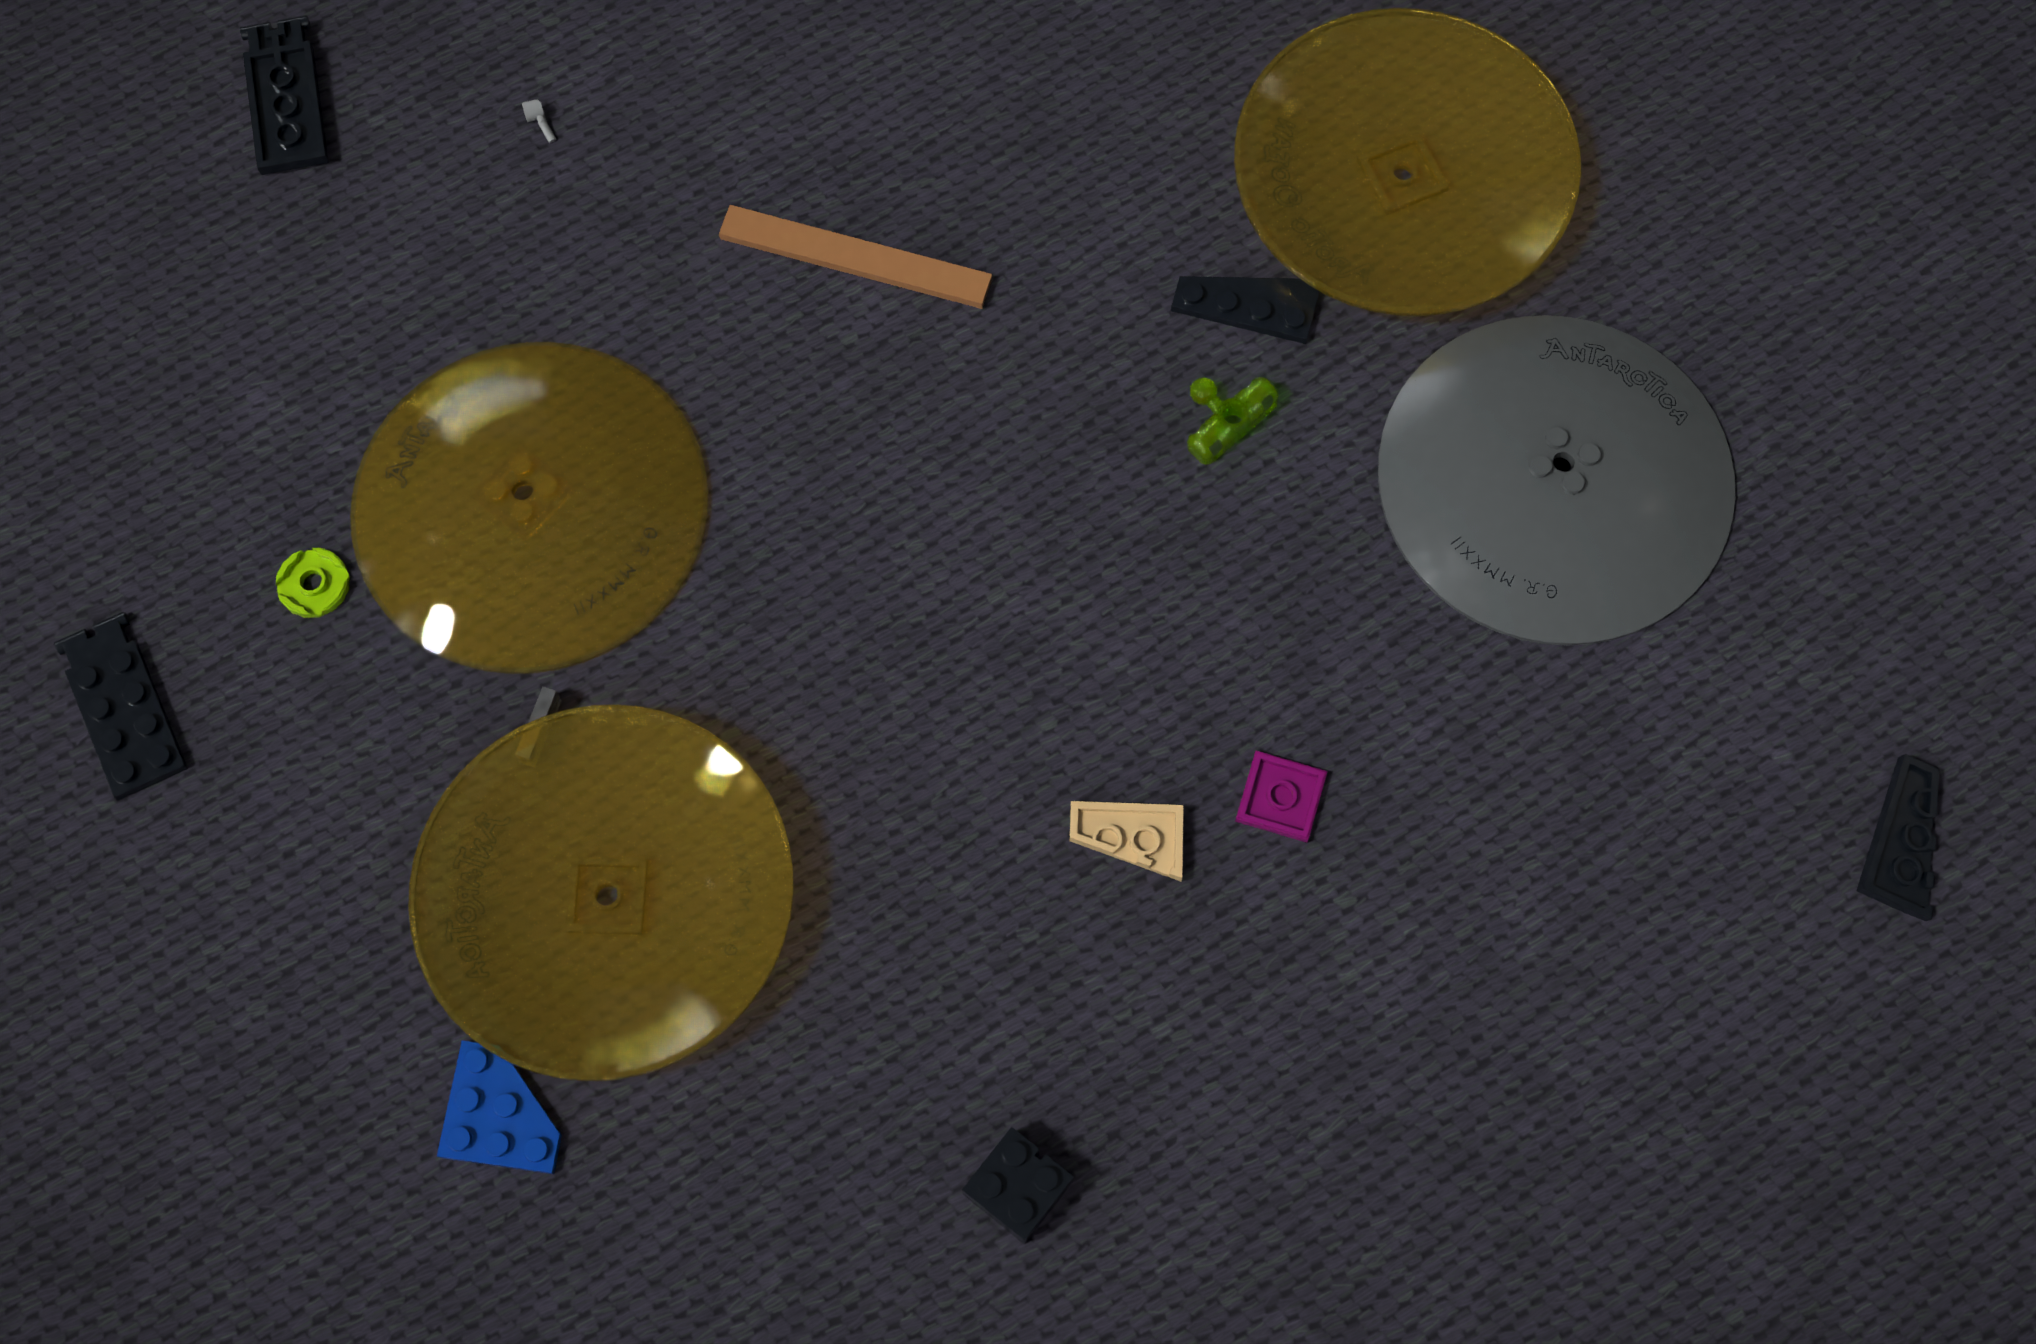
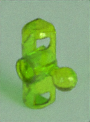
[1187,377,1279,465]

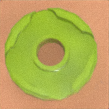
[276,548,350,618]

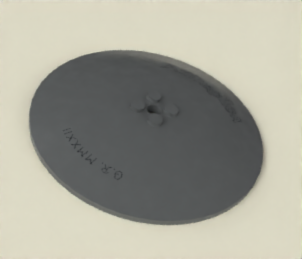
[1378,315,1735,646]

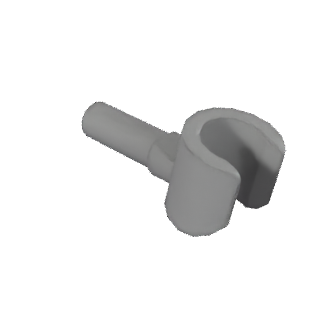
[522,100,557,144]

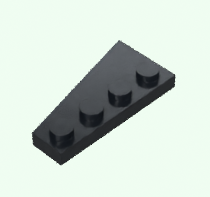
[1171,276,1323,344]

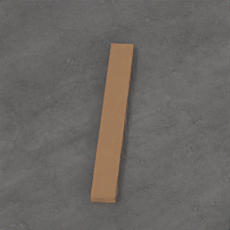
[719,205,992,309]

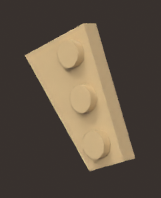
[1070,801,1183,881]

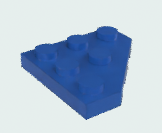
[437,1040,562,1174]

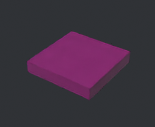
[1235,751,1327,843]

